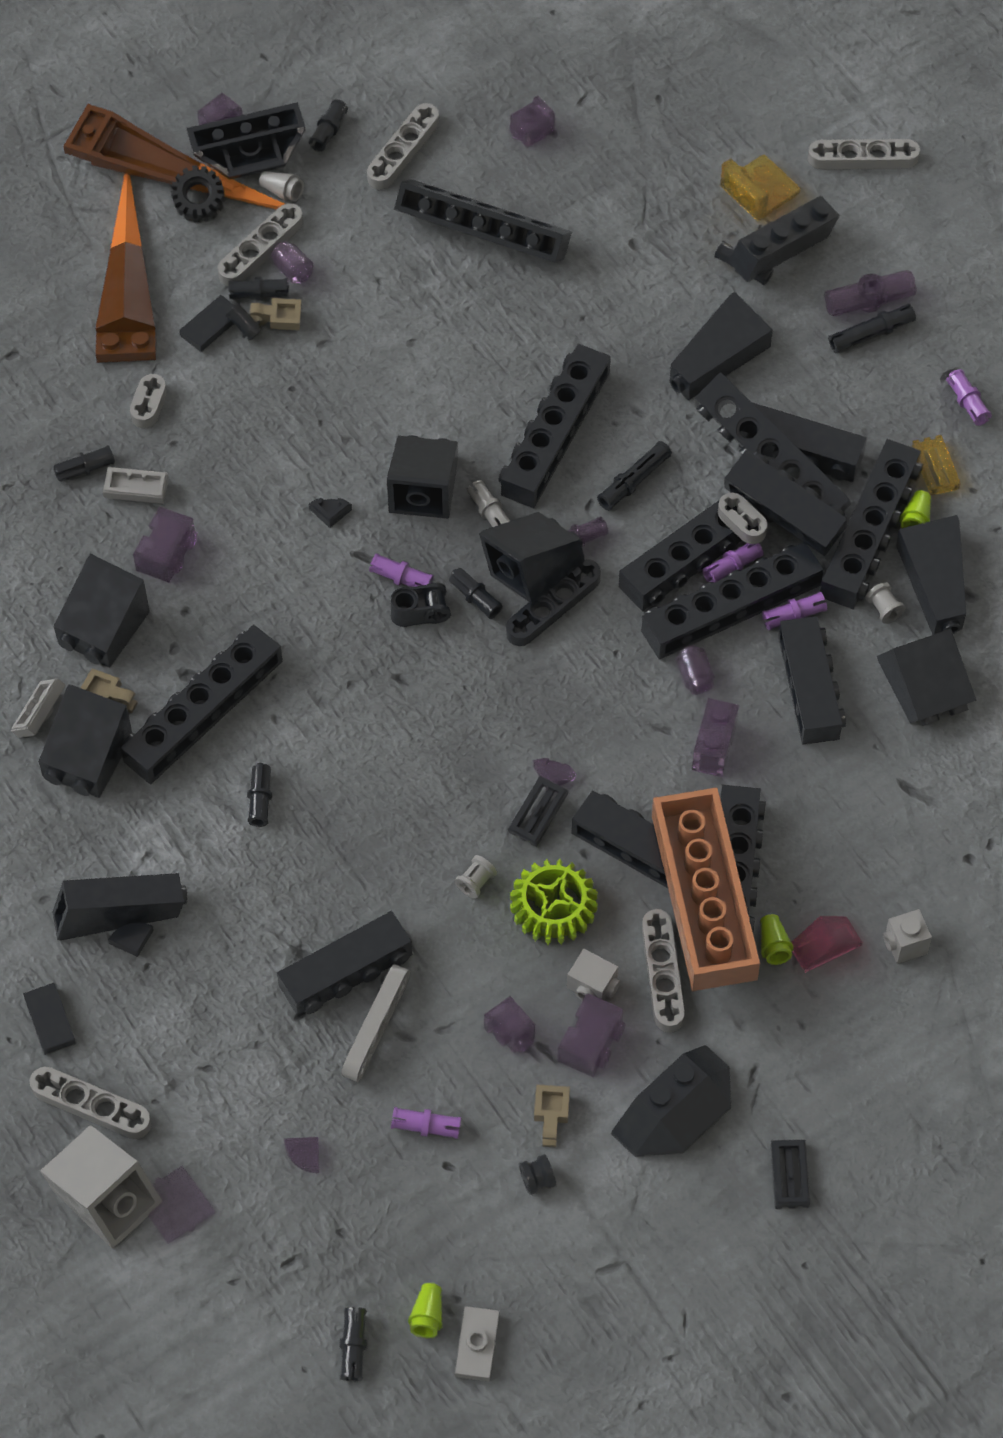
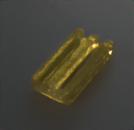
[912,435,961,495]

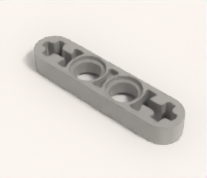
[367,103,439,190]
[807,139,920,169]
[218,203,303,286]
[642,909,684,1033]
[342,964,410,1082]
[30,1067,151,1139]

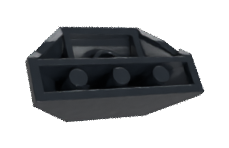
[186,102,305,180]
[611,1045,731,1157]

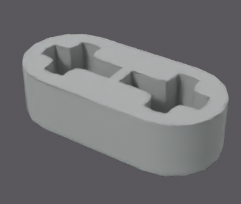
[130,374,167,428]
[718,493,767,544]

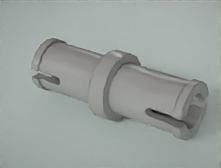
[467,480,510,527]

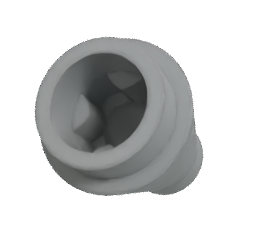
[259,171,304,202]

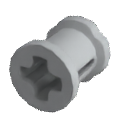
[866,582,906,624]
[455,855,497,898]

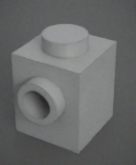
[883,909,932,964]
[567,949,620,1006]

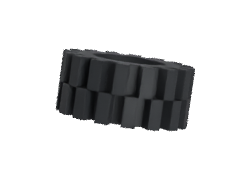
[171,165,225,223]

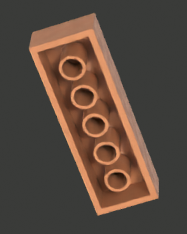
[652,788,760,991]

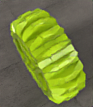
[510,858,598,945]

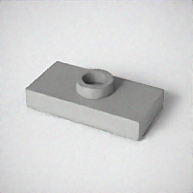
[103,467,169,504]
[11,678,65,738]
[455,1306,499,1382]

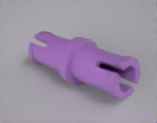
[946,369,992,426]
[702,543,763,583]
[369,553,434,587]
[762,592,827,630]
[391,1107,461,1139]

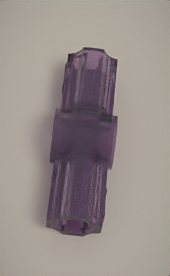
[824,270,917,316]

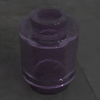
[271,241,314,284]
[676,646,715,695]

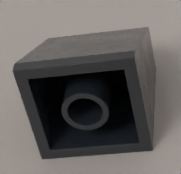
[387,435,458,519]
[479,512,585,604]
[54,554,150,668]
[877,629,976,726]
[38,684,132,798]

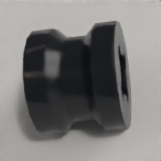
[519,1154,556,1195]

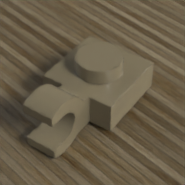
[250,298,301,331]
[81,668,138,713]
[534,1085,570,1147]

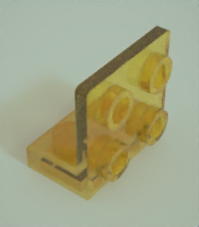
[720,154,800,221]

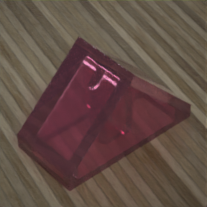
[791,916,863,973]

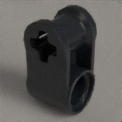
[390,583,451,627]

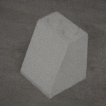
[40,1125,163,1249]

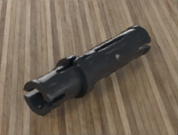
[828,303,916,353]
[597,441,672,511]

